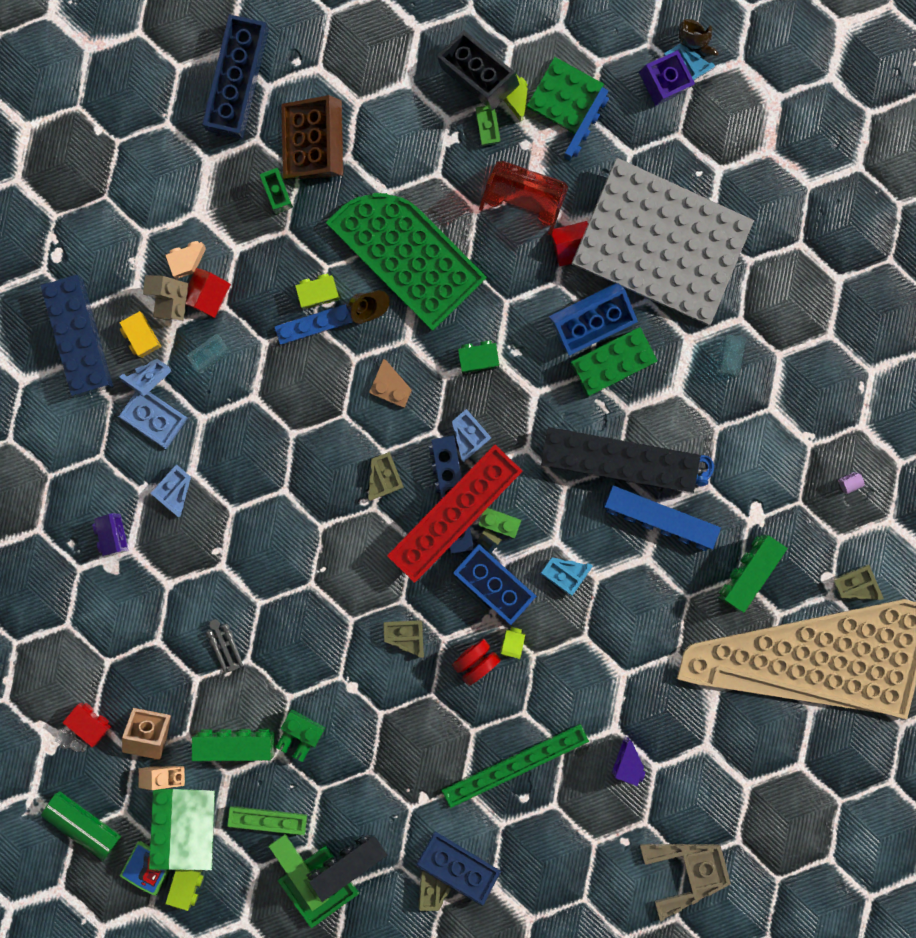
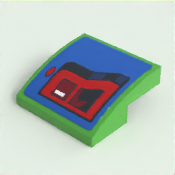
[120,841,169,896]

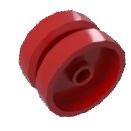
[452,639,501,687]

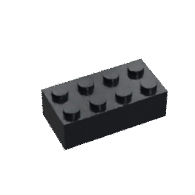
[437,31,520,111]
[304,834,388,902]

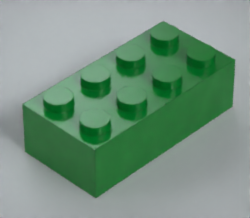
[570,327,658,398]
[719,535,788,613]
[192,728,275,761]

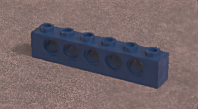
[428,436,474,553]

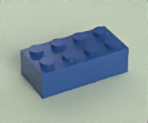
[549,283,638,356]
[453,544,537,625]

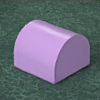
[838,472,865,494]

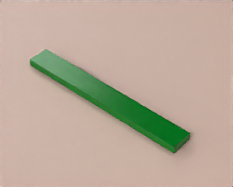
[442,724,589,808]

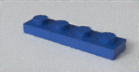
[564,87,609,161]
[274,304,353,345]

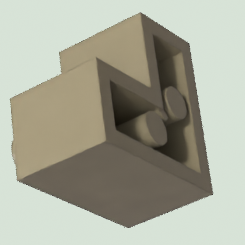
[143,275,188,321]

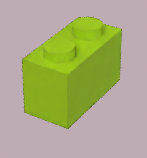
[295,274,340,310]
[166,870,204,911]

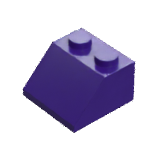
[639,50,695,106]
[93,513,129,556]
[612,736,645,786]

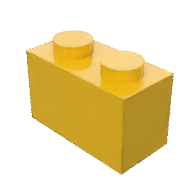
[119,311,161,358]

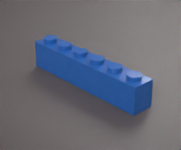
[603,486,721,551]

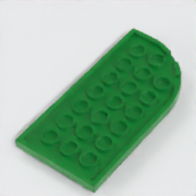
[326,193,487,331]

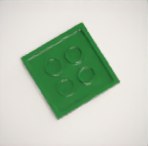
[527,57,604,134]
[278,845,359,928]

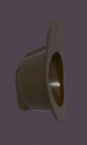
[346,290,390,324]

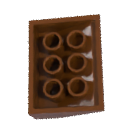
[282,95,343,179]

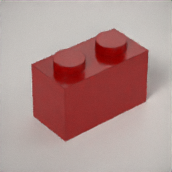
[63,703,111,747]

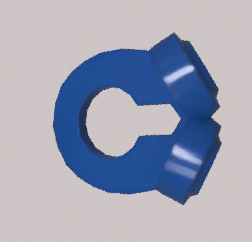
[696,455,714,487]

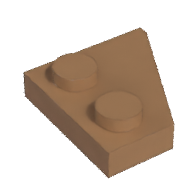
[369,359,412,408]

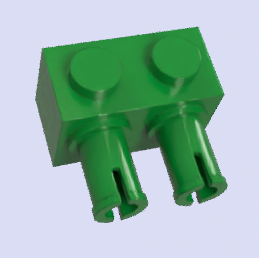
[275,709,326,762]

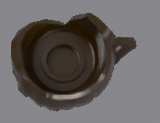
[679,19,719,57]

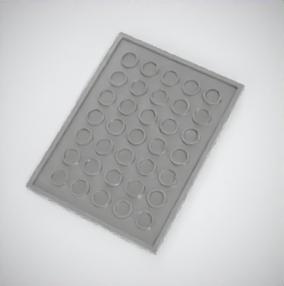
[571,158,754,326]

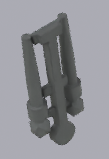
[206,619,243,673]

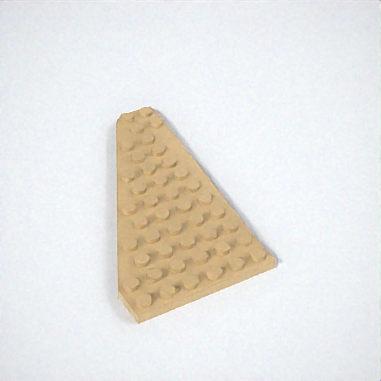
[677,599,916,719]

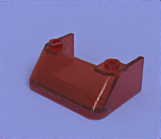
[479,161,568,235]

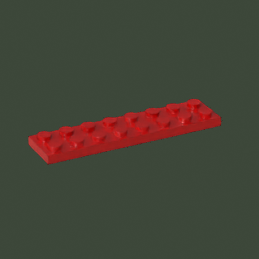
[387,445,523,583]

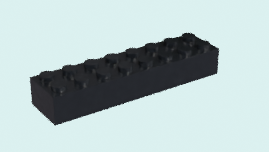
[541,427,701,494]

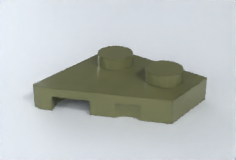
[368,452,404,501]
[832,564,884,600]
[383,620,424,658]
[418,870,451,911]

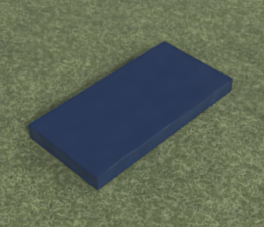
[415,831,501,906]

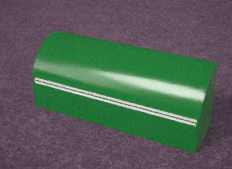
[41,791,122,862]

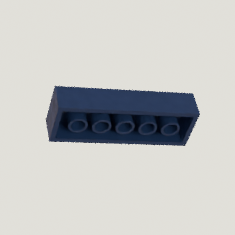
[202,14,269,139]
[40,275,113,398]

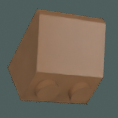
[122,708,171,760]

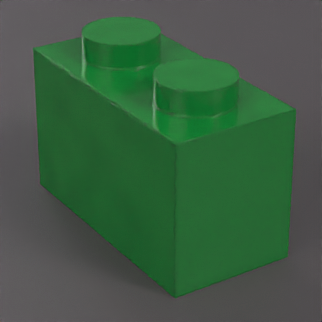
[260,168,293,214]
[458,341,500,374]

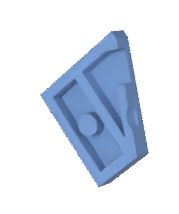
[119,359,171,397]
[452,409,491,462]

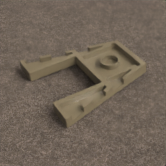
[640,844,731,922]

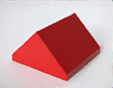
[550,221,588,267]
[185,268,231,318]

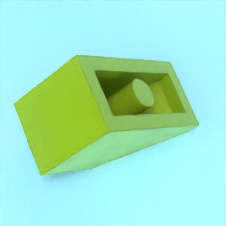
[503,74,528,122]
[500,627,525,659]

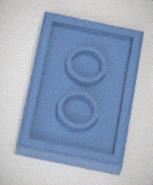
[118,392,188,449]

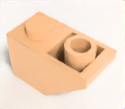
[166,241,206,280]
[139,766,184,790]

